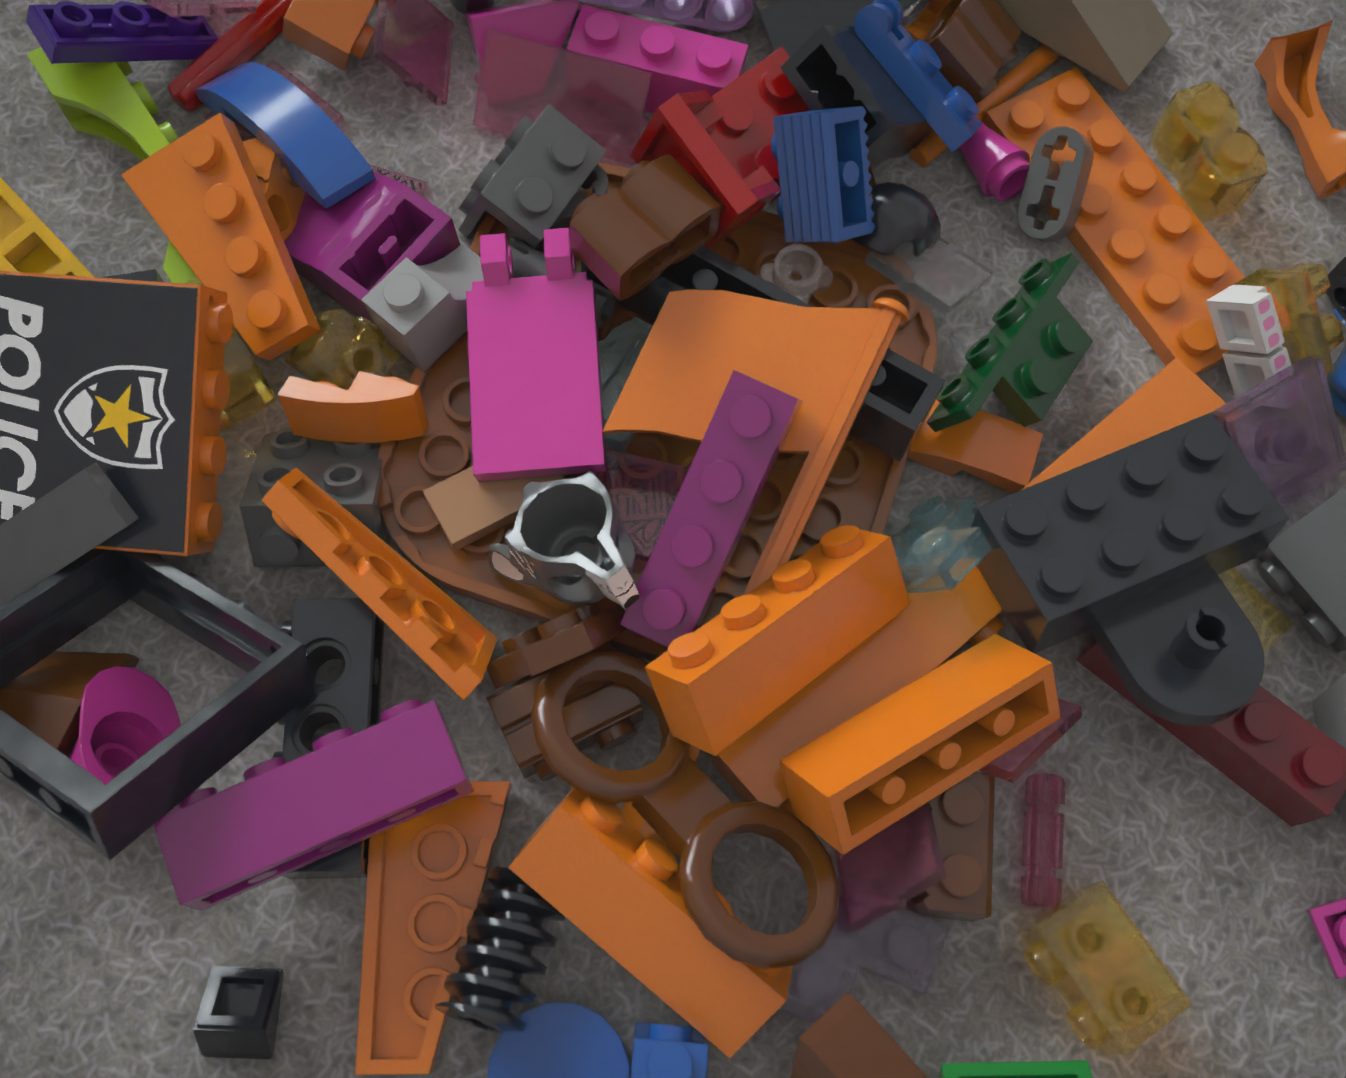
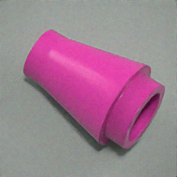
[958,118,1030,202]

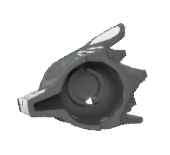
[489,470,640,609]

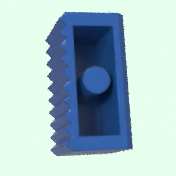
[771,106,875,242]

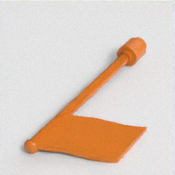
[602,289,909,856]

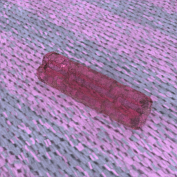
[1020,773,1066,909]

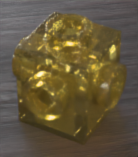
[284,308,400,390]

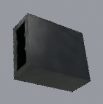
[780,25,934,162]

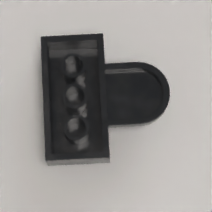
[965,412,1289,726]

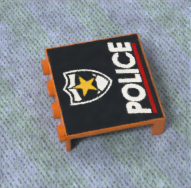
[0,271,233,556]

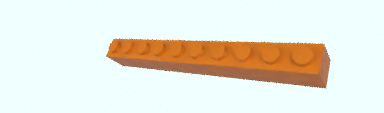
[711,357,1232,815]

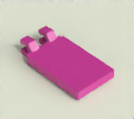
[466,228,607,482]

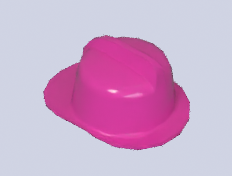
[69,666,181,784]

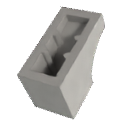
[361,243,484,372]

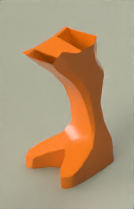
[1254,19,1346,199]

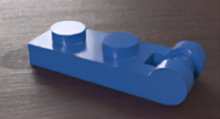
[854,0,982,152]

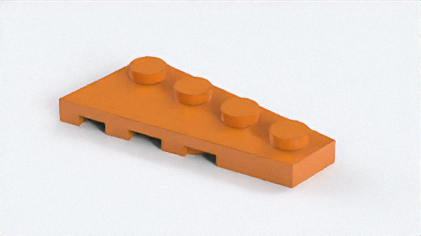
[121,113,321,361]
[261,468,498,700]
[355,781,512,1075]

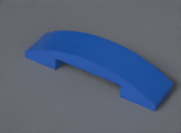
[195,62,375,209]

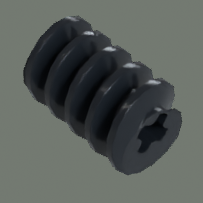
[435,867,566,1033]

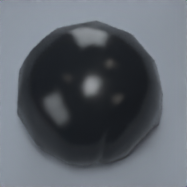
[851,182,941,257]

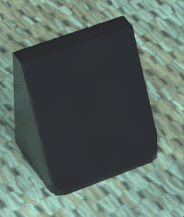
[193,966,284,1060]

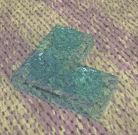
[890,496,992,593]

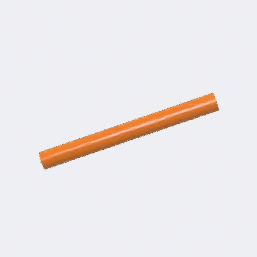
[910,44,1061,168]

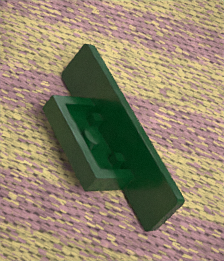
[926,253,1093,432]

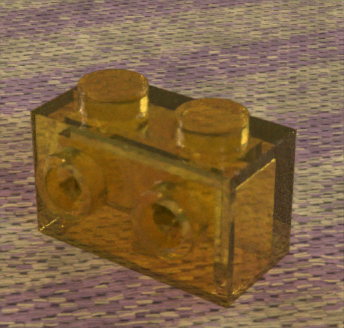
[1019,881,1192,1055]

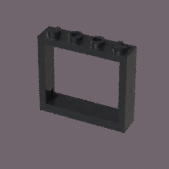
[0,548,314,860]

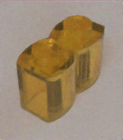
[1151,80,1268,222]

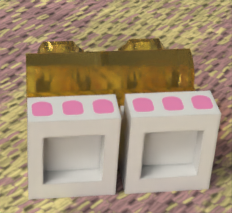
[1206,263,1345,408]

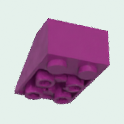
[284,171,460,335]

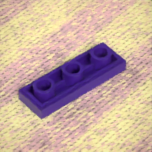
[26,1,219,64]

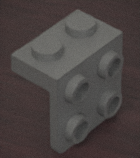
[458,104,607,248]
[240,428,384,567]

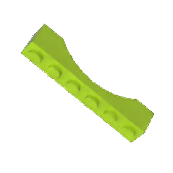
[26,47,235,328]

